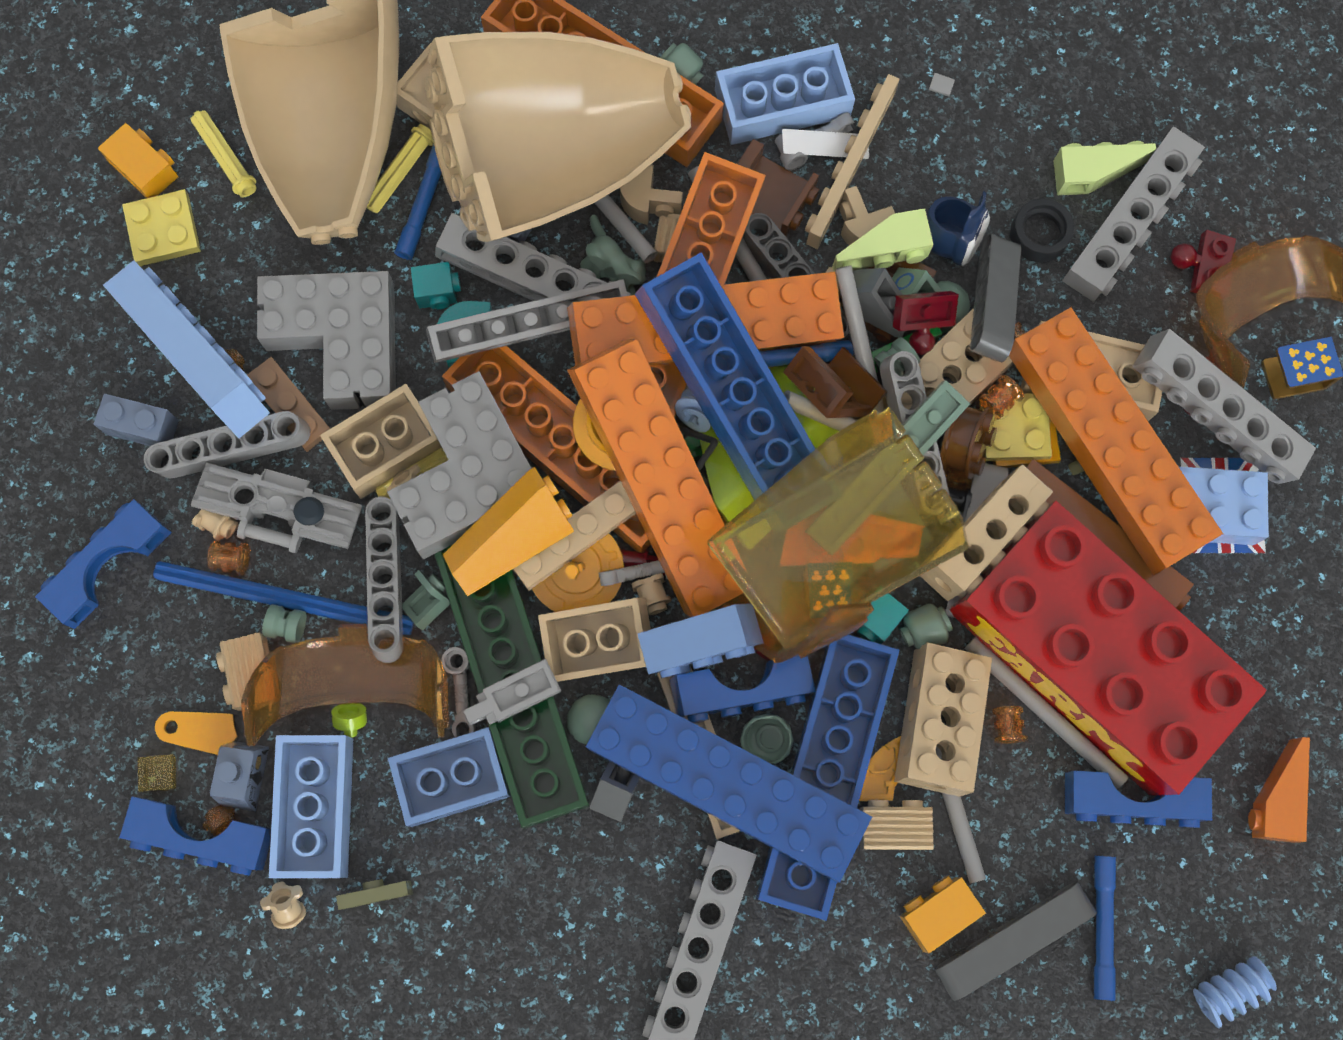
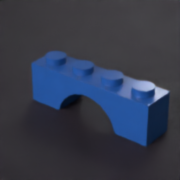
[35,499,172,629]
[669,652,815,723]
[1065,771,1212,828]
[119,797,271,876]

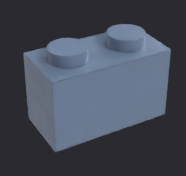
[93,394,179,446]

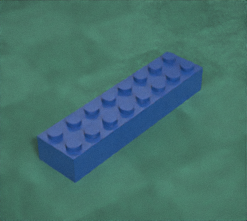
[635,252,842,533]
[756,630,900,921]
[586,685,872,883]

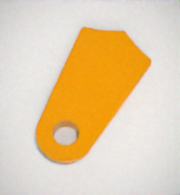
[155,711,238,755]

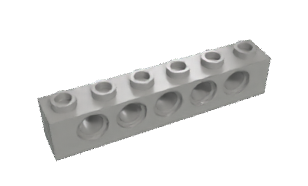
[1062,126,1205,302]
[435,213,631,301]
[426,279,628,363]
[1132,329,1316,484]
[642,840,757,1040]

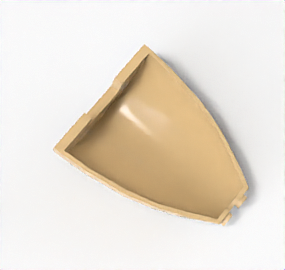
[219,0,399,245]
[426,32,691,242]

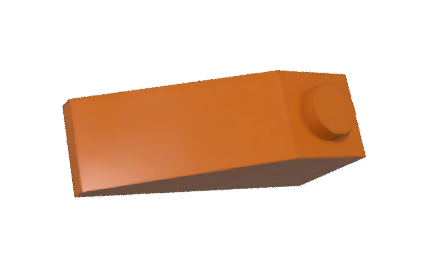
[1248,737,1310,843]

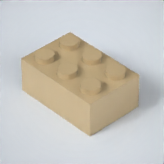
[320,384,441,499]
[538,598,651,682]

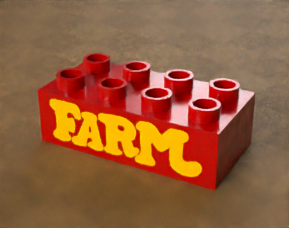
[949,501,1267,795]

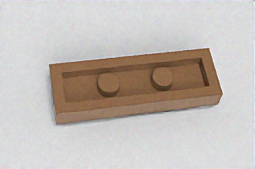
[247,357,330,452]

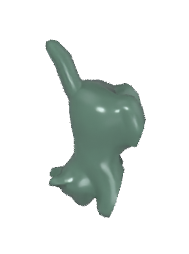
[580,215,646,296]

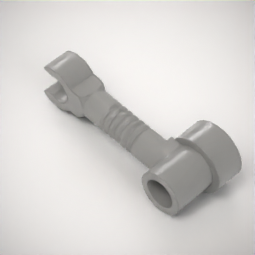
[775,112,855,171]
[598,560,668,586]
[441,647,476,737]

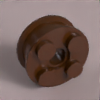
[940,407,997,479]

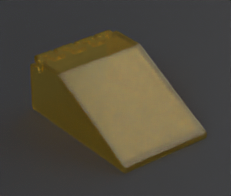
[707,408,969,649]

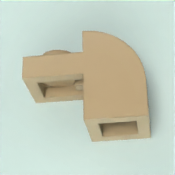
[620,165,683,225]
[839,186,895,245]

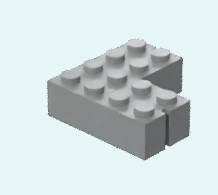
[257,271,396,410]
[387,371,531,559]

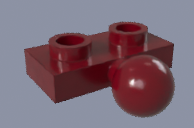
[1170,230,1236,300]
[893,291,959,355]

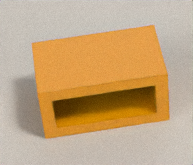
[98,123,178,198]
[899,875,986,953]

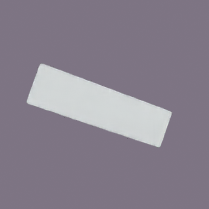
[782,129,869,159]

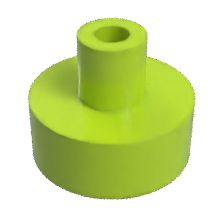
[331,702,367,738]

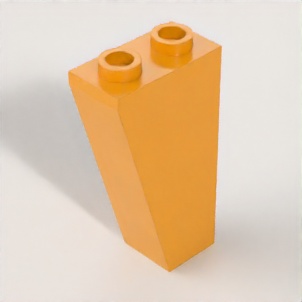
[443,467,574,596]

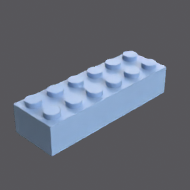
[103,260,270,438]

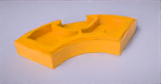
[859,736,901,801]

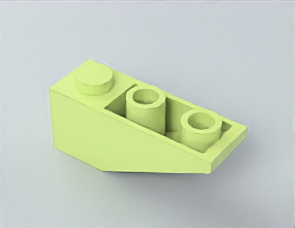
[1054,141,1156,195]
[832,208,933,273]

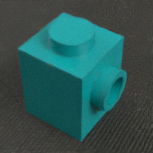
[410,262,461,309]
[853,589,909,644]

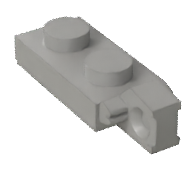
[463,659,561,726]

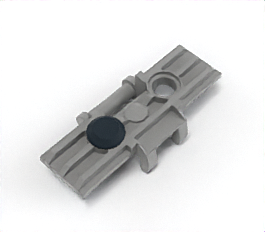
[191,463,362,553]

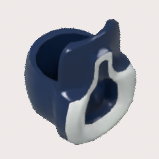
[926,191,990,266]

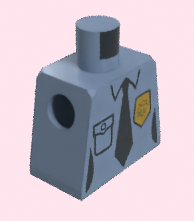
[210,741,269,811]

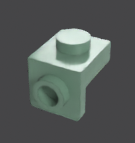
[402,570,450,631]

